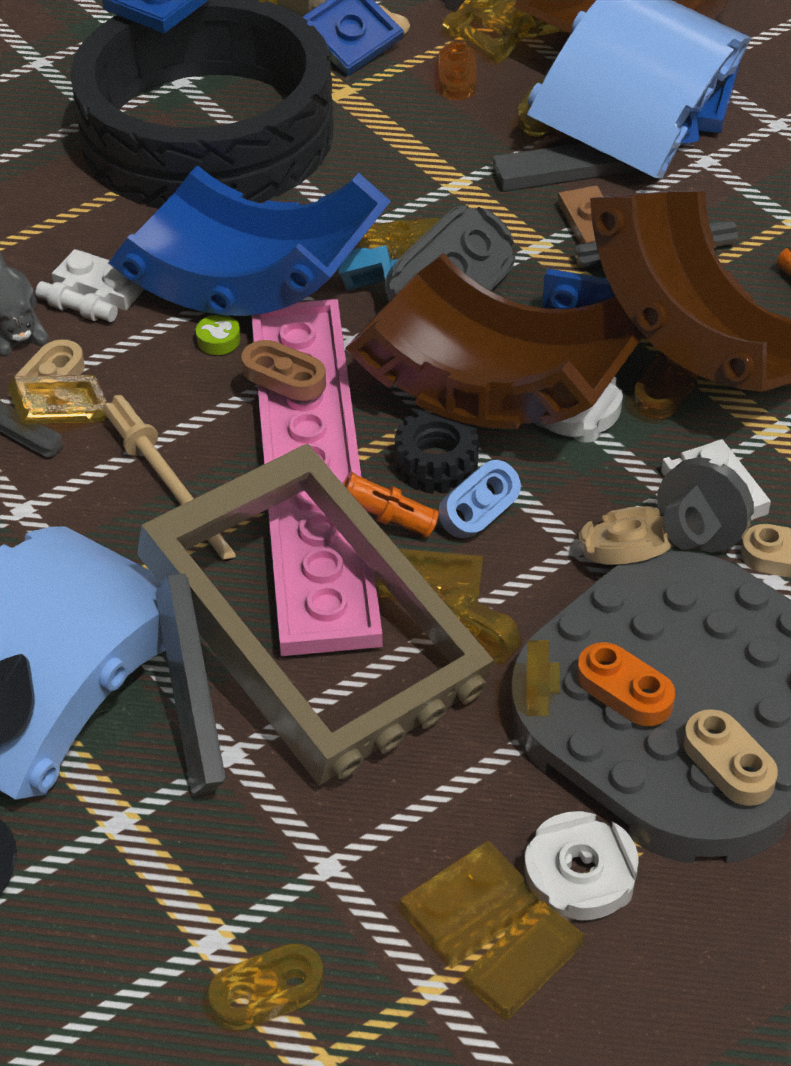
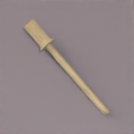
[103,395,236,560]

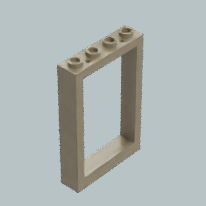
[137,443,494,786]

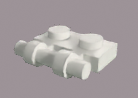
[35,249,145,322]

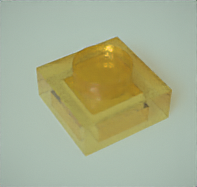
[526,640,560,716]

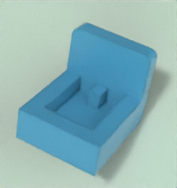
[338,245,399,291]

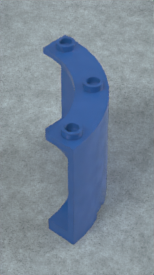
[108,165,391,316]

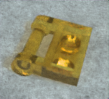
[442,0,538,63]

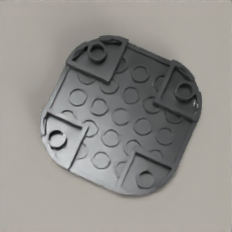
[511,551,791,864]

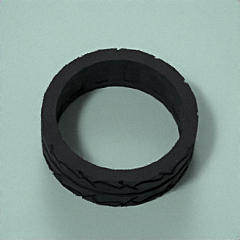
[70,0,334,209]

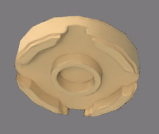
[579,506,674,565]

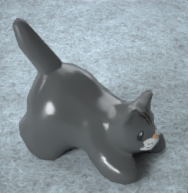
[0,251,49,357]

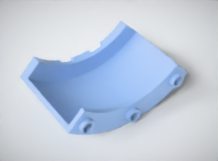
[527,0,751,178]
[0,526,166,799]

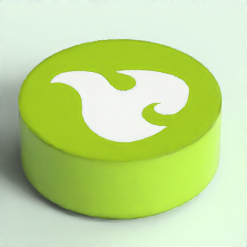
[196,314,241,355]

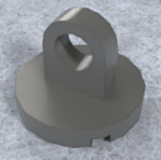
[657,457,754,553]

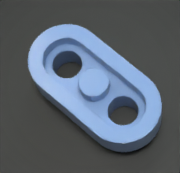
[439,460,521,538]

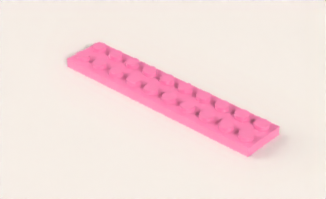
[252,299,383,656]

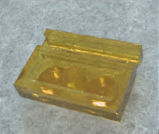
[400,840,540,969]

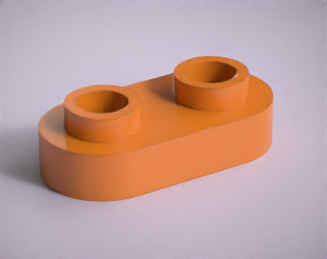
[577,642,676,726]

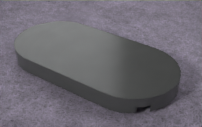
[385,205,515,301]

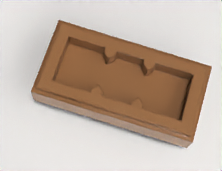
[558,185,604,244]

